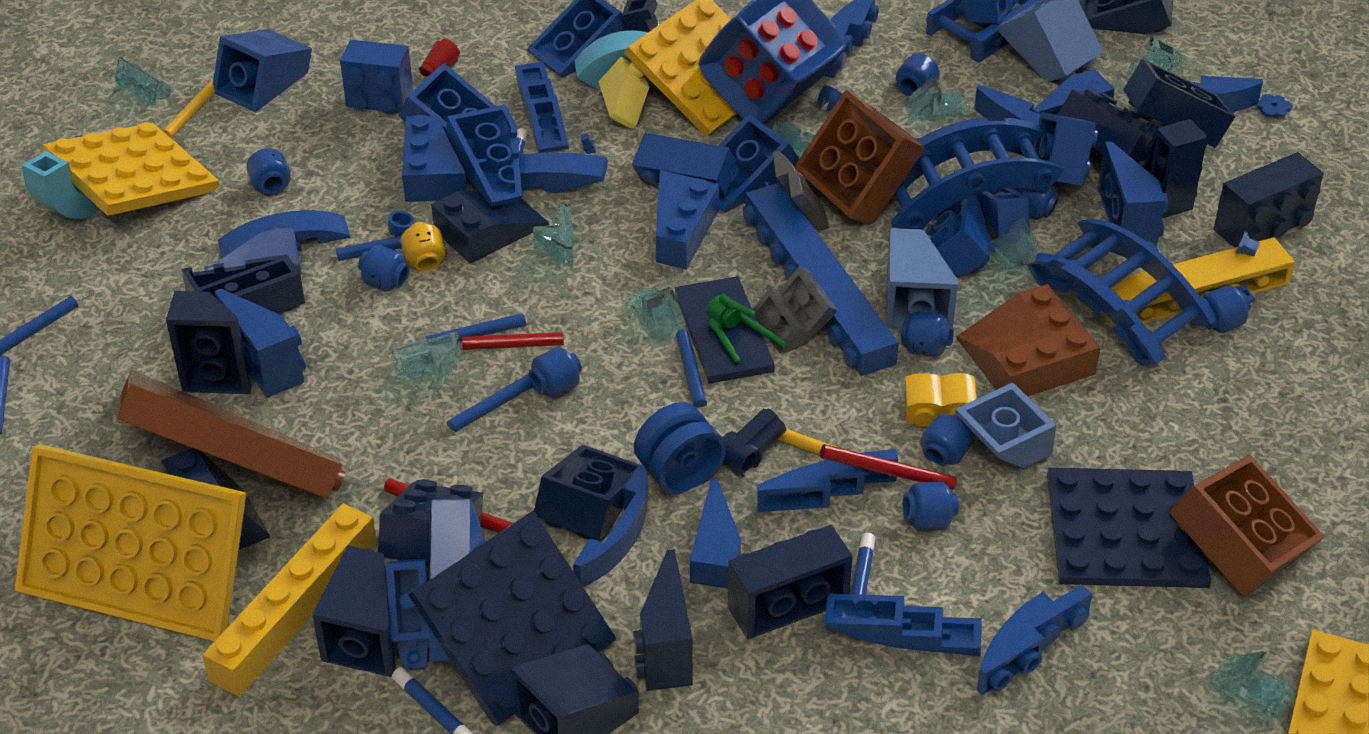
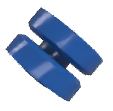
[634,402,726,495]

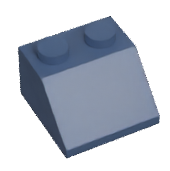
[955,382,1056,468]

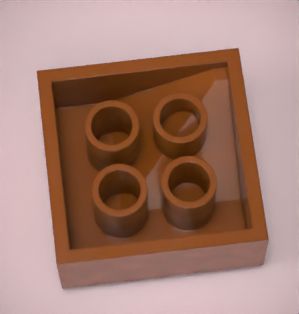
[794,89,925,225]
[956,284,1100,397]
[1169,454,1325,597]

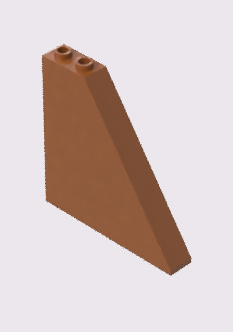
[116,370,345,499]

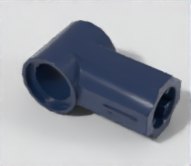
[722,408,787,477]

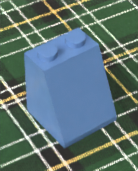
[997,0,1103,83]
[886,228,958,329]

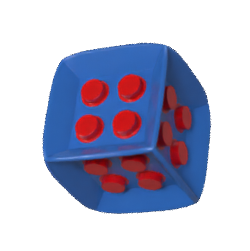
[698,0,846,125]

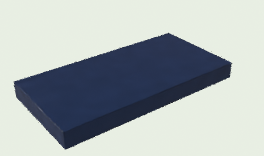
[675,276,775,384]

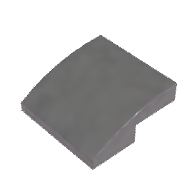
[773,151,829,230]
[752,266,838,354]

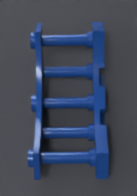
[891,118,1065,230]
[1024,219,1216,366]

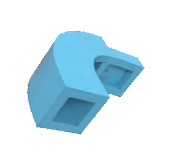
[575,31,648,89]
[22,151,100,219]

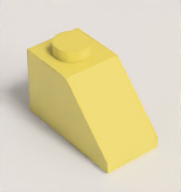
[598,57,649,128]

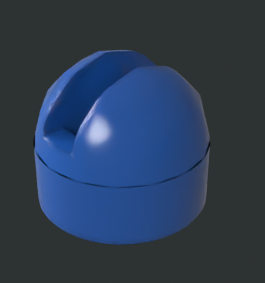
[817,85,842,111]
[388,211,414,237]

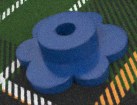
[1257,94,1293,117]

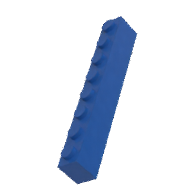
[743,183,899,376]

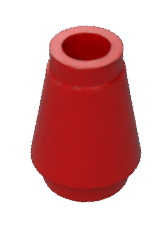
[419,39,460,77]

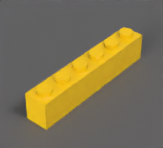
[1102,237,1295,328]
[202,503,377,697]

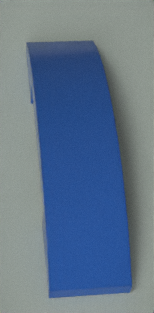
[218,210,350,258]
[573,464,648,587]

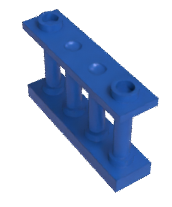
[926,0,1042,63]

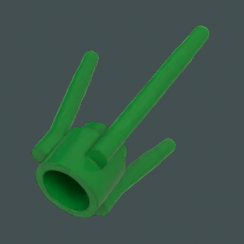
[707,294,787,363]

